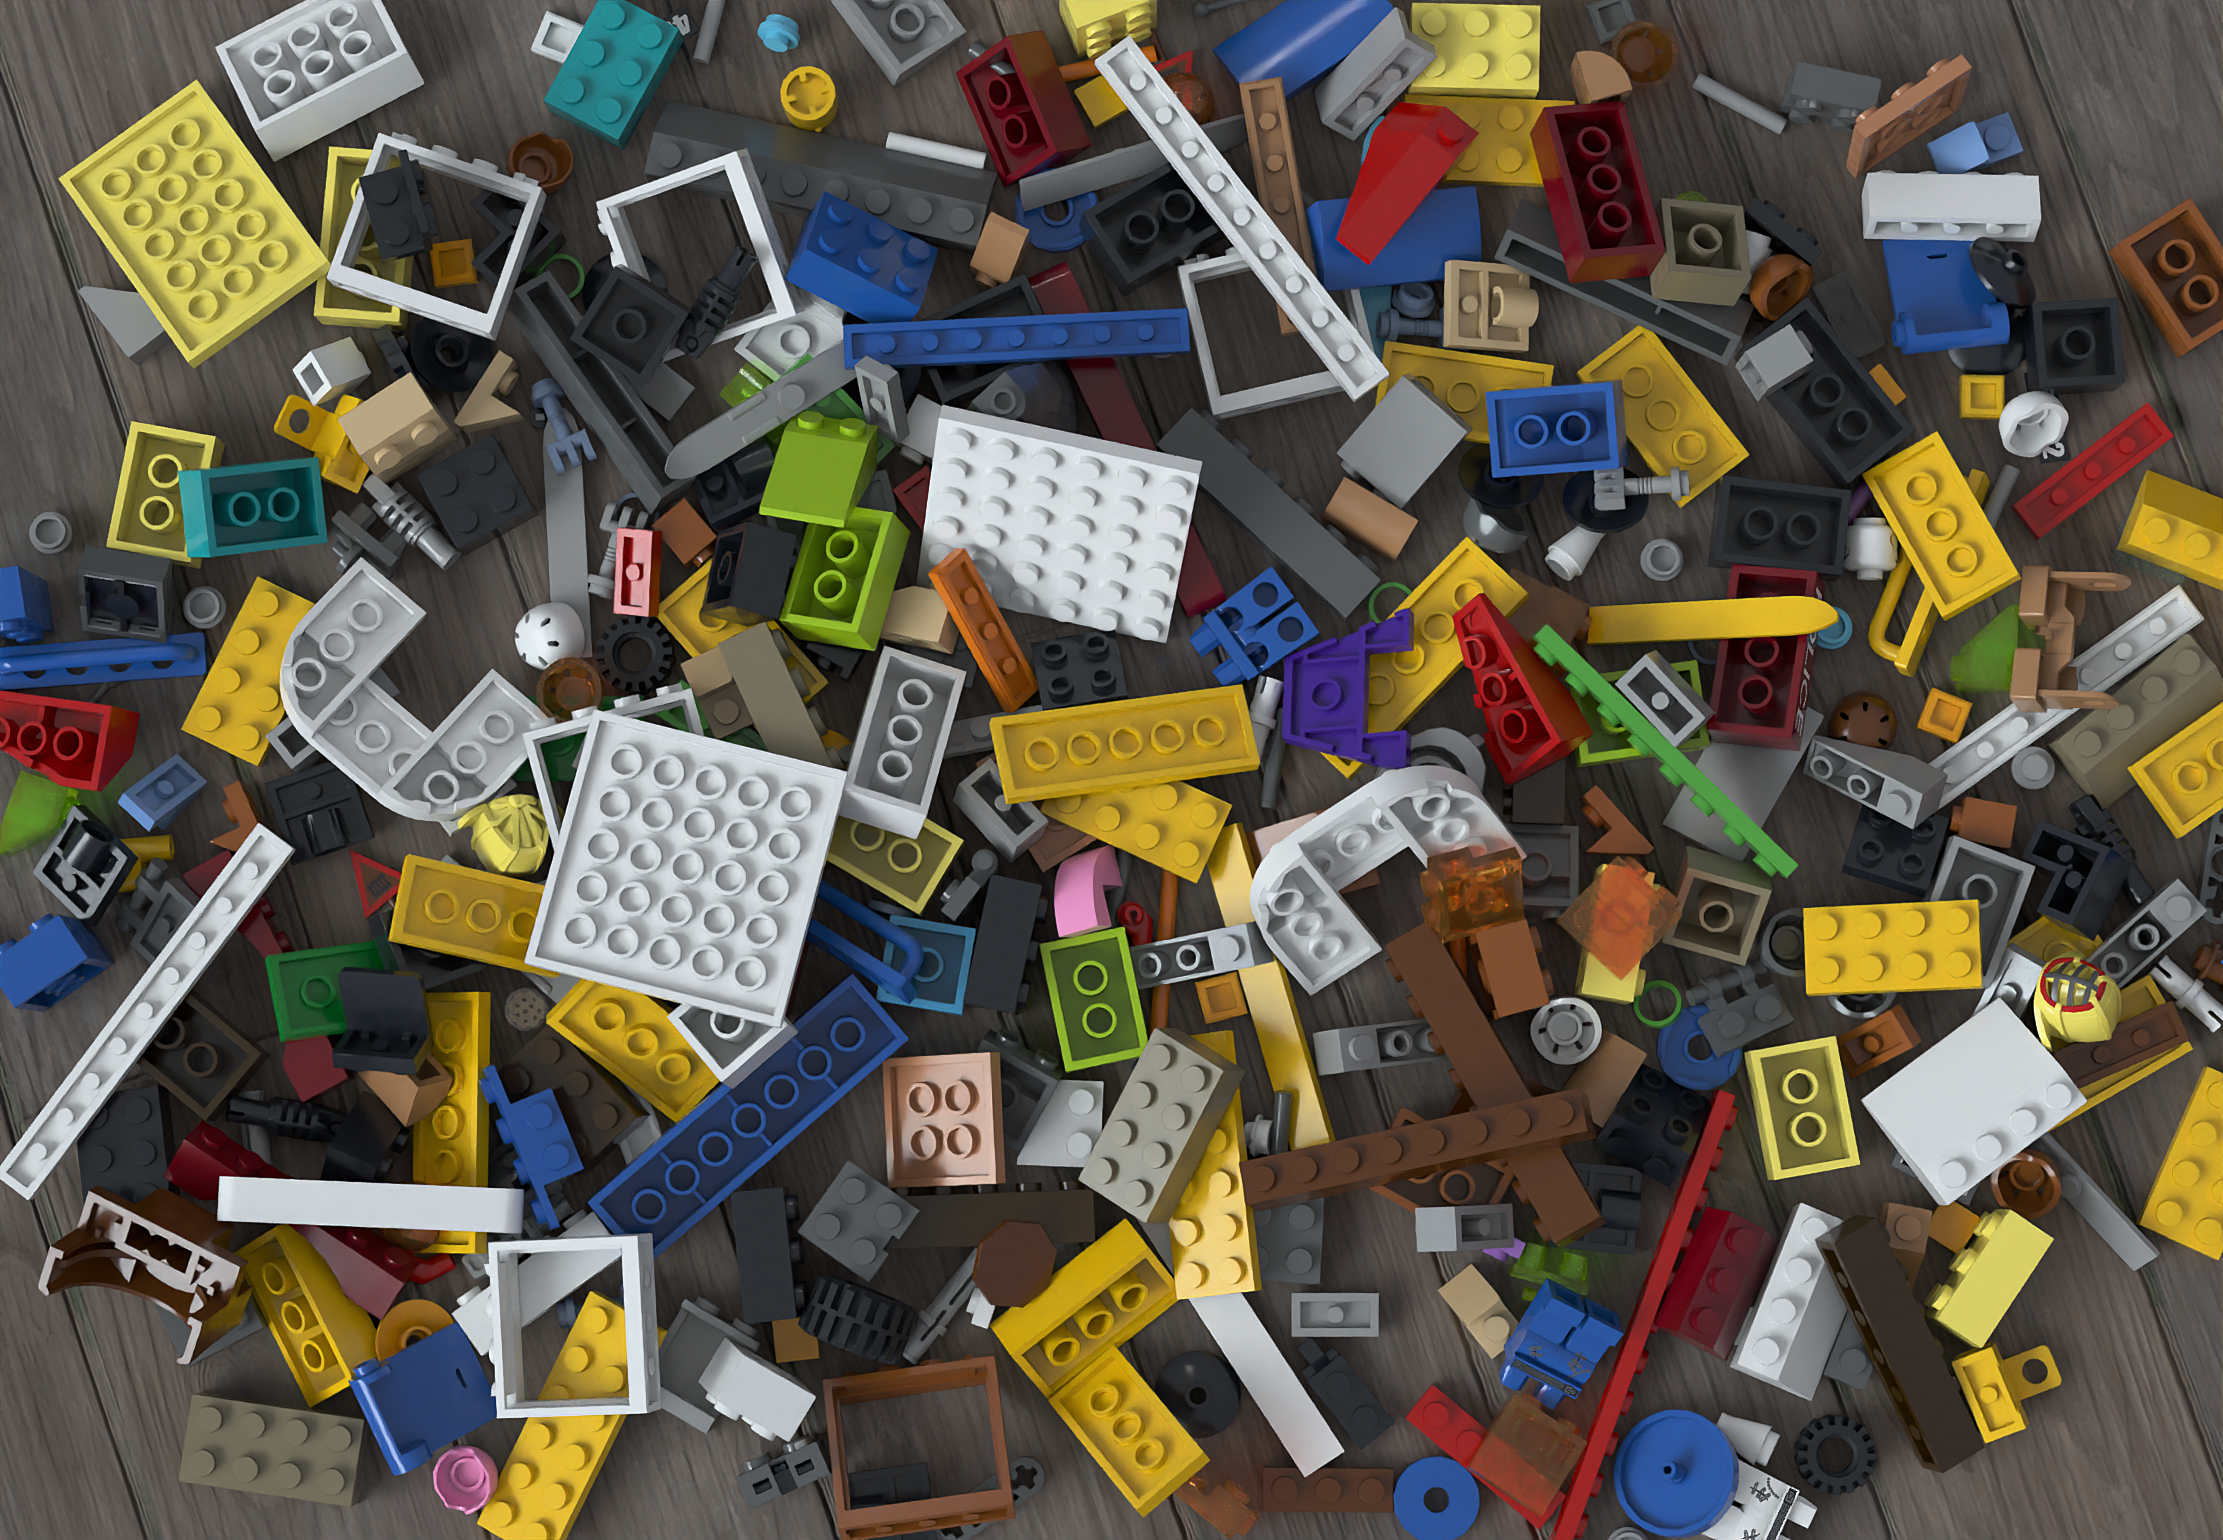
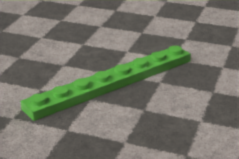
[1531,624,1799,878]

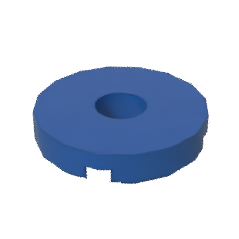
[1015,168,1098,254]
[1656,1005,1743,1090]
[1393,1456,1480,1540]

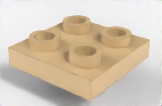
[1443,260,1539,353]

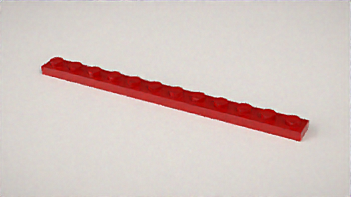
[1549,1090,1738,1540]

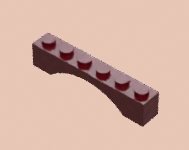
[183,850,355,1103]
[163,1120,420,1320]

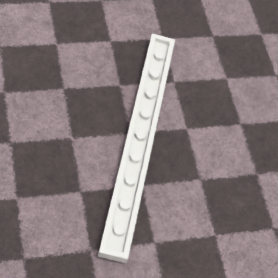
[1095,35,1390,402]
[0,823,296,1200]

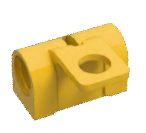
[274,394,369,494]
[1951,1341,2062,1444]

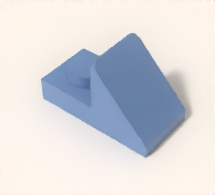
[1926,112,2024,174]
[118,754,208,831]

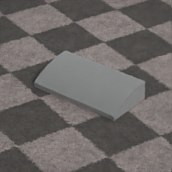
[830,0,966,87]
[1662,707,1824,861]

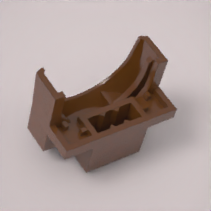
[38,1185,253,1364]

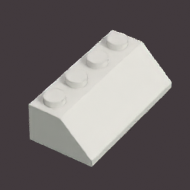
[1730,1203,1847,1401]

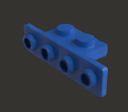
[479,1064,584,1231]

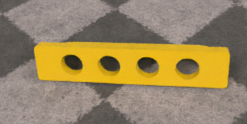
[1868,469,1990,678]

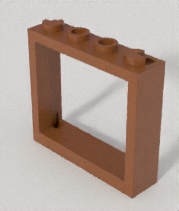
[822,1354,1016,1540]

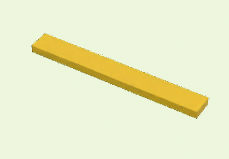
[1207,822,1336,1151]

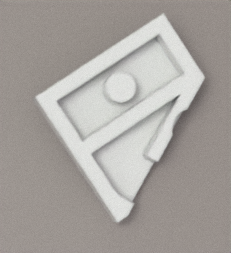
[1017,1080,1104,1167]

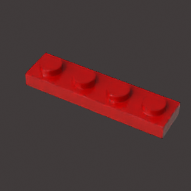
[2010,402,2174,541]
[1405,1384,1567,1530]

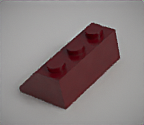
[955,30,1092,188]
[1654,1207,1779,1362]

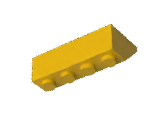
[2116,470,2223,591]
[989,1218,1179,1400]
[233,1224,379,1408]

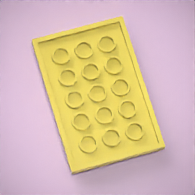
[58,79,331,369]

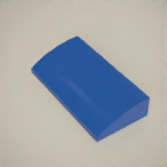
[1212,0,1394,102]
[1306,186,1481,292]

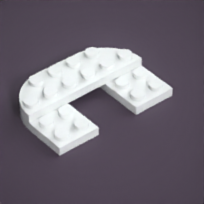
[280,557,557,821]
[1250,765,1527,996]

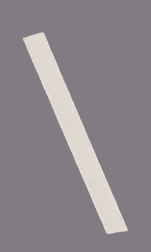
[1136,1218,1344,1477]

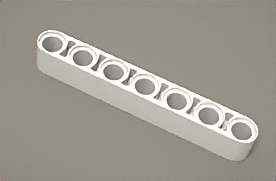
[217,1176,524,1234]

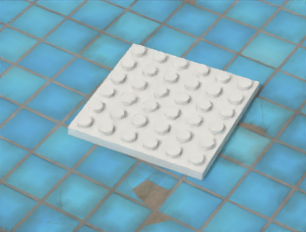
[916,405,1203,643]
[524,709,848,1029]

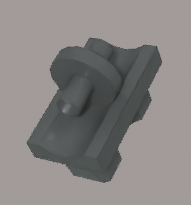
[329,502,407,581]

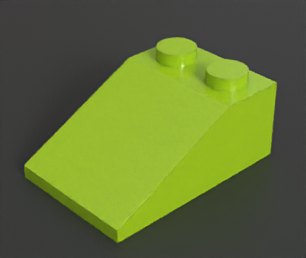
[759,411,879,528]

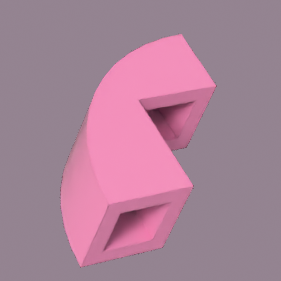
[1054,845,1123,937]

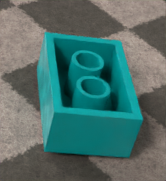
[543,0,684,151]
[178,457,328,557]

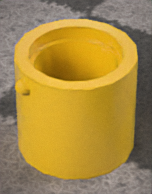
[780,66,838,133]

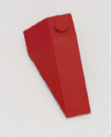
[1335,102,1479,265]
[1452,593,1594,785]
[0,691,140,792]

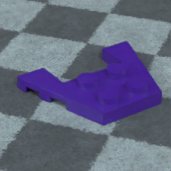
[1282,608,1414,770]

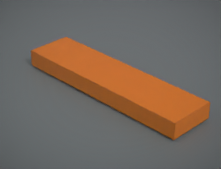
[928,548,1039,713]

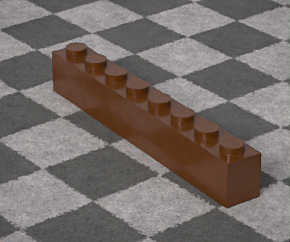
[1385,919,1606,1249]
[1239,1088,1596,1212]

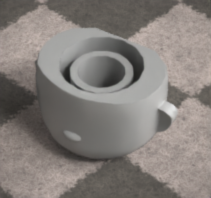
[1374,727,1487,793]

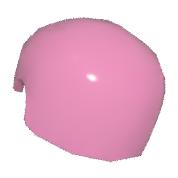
[433,1445,498,1514]

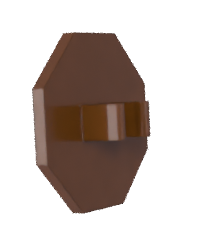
[972,1220,1057,1308]

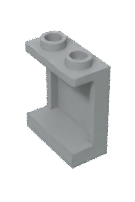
[1337,373,1473,509]
[658,1295,763,1434]

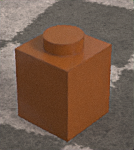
[651,498,717,570]
[1947,797,2017,851]

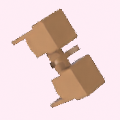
[2010,565,2131,713]

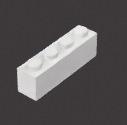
[1861,170,2041,242]
[452,1209,622,1356]

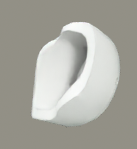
[1999,391,2069,457]
[515,602,585,670]
[1531,995,1602,1065]

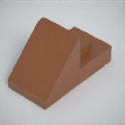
[210,781,266,852]
[1580,785,1654,857]
[1836,1004,1922,1079]

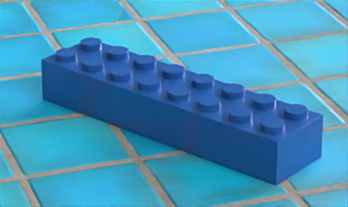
[587,972,909,1260]

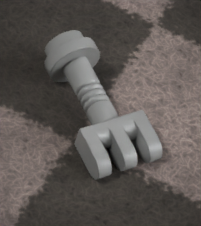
[1594,466,1690,510]
[587,501,650,600]

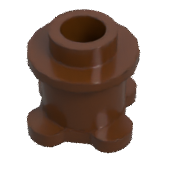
[2192,939,2223,992]

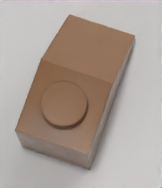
[970,212,1031,290]
[1879,1202,1932,1292]

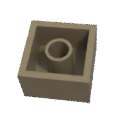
[1650,198,1751,306]
[1661,846,1772,966]

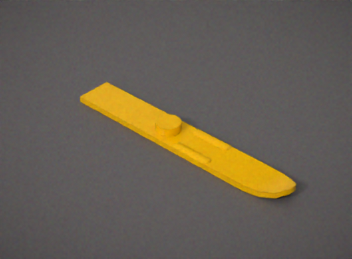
[1587,596,1839,645]

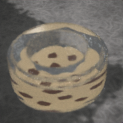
[504,988,549,1031]

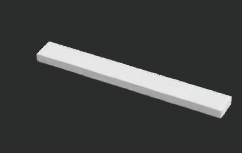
[1928,585,2204,813]

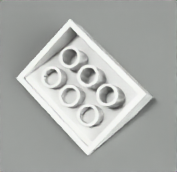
[215,0,425,162]
[1860,997,2087,1205]

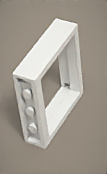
[327,132,547,340]
[596,148,806,362]
[1177,231,1374,420]
[522,683,705,852]
[484,1233,661,1418]

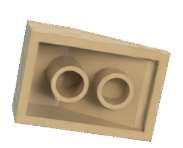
[338,372,459,485]

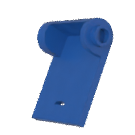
[1882,239,2010,355]
[348,1321,497,1476]

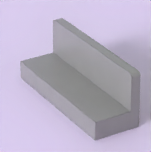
[1314,7,1437,141]

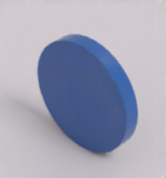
[1614,1410,1739,1538]

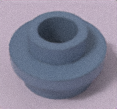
[1392,283,1435,319]

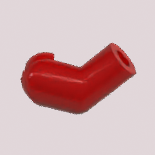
[1117,901,1153,947]
[400,1247,457,1285]

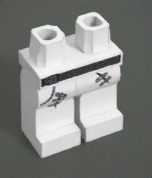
[1701,1459,1817,1540]

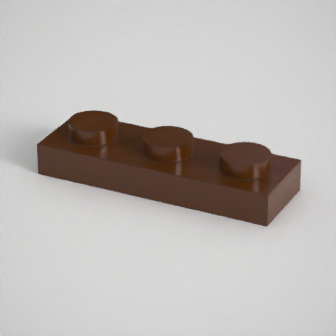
[2051,1000,2190,1089]
[1262,1466,1393,1513]

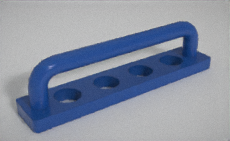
[0,632,208,691]
[805,879,924,1004]

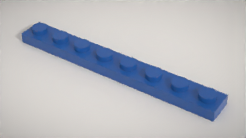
[843,308,1190,370]

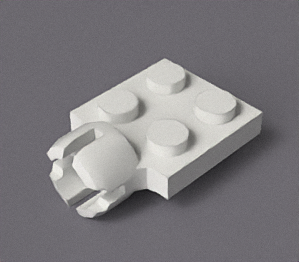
[734,288,849,381]

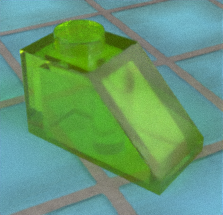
[1950,604,2019,694]
[0,771,80,857]

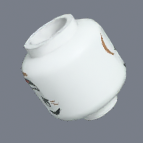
[1843,518,1898,580]

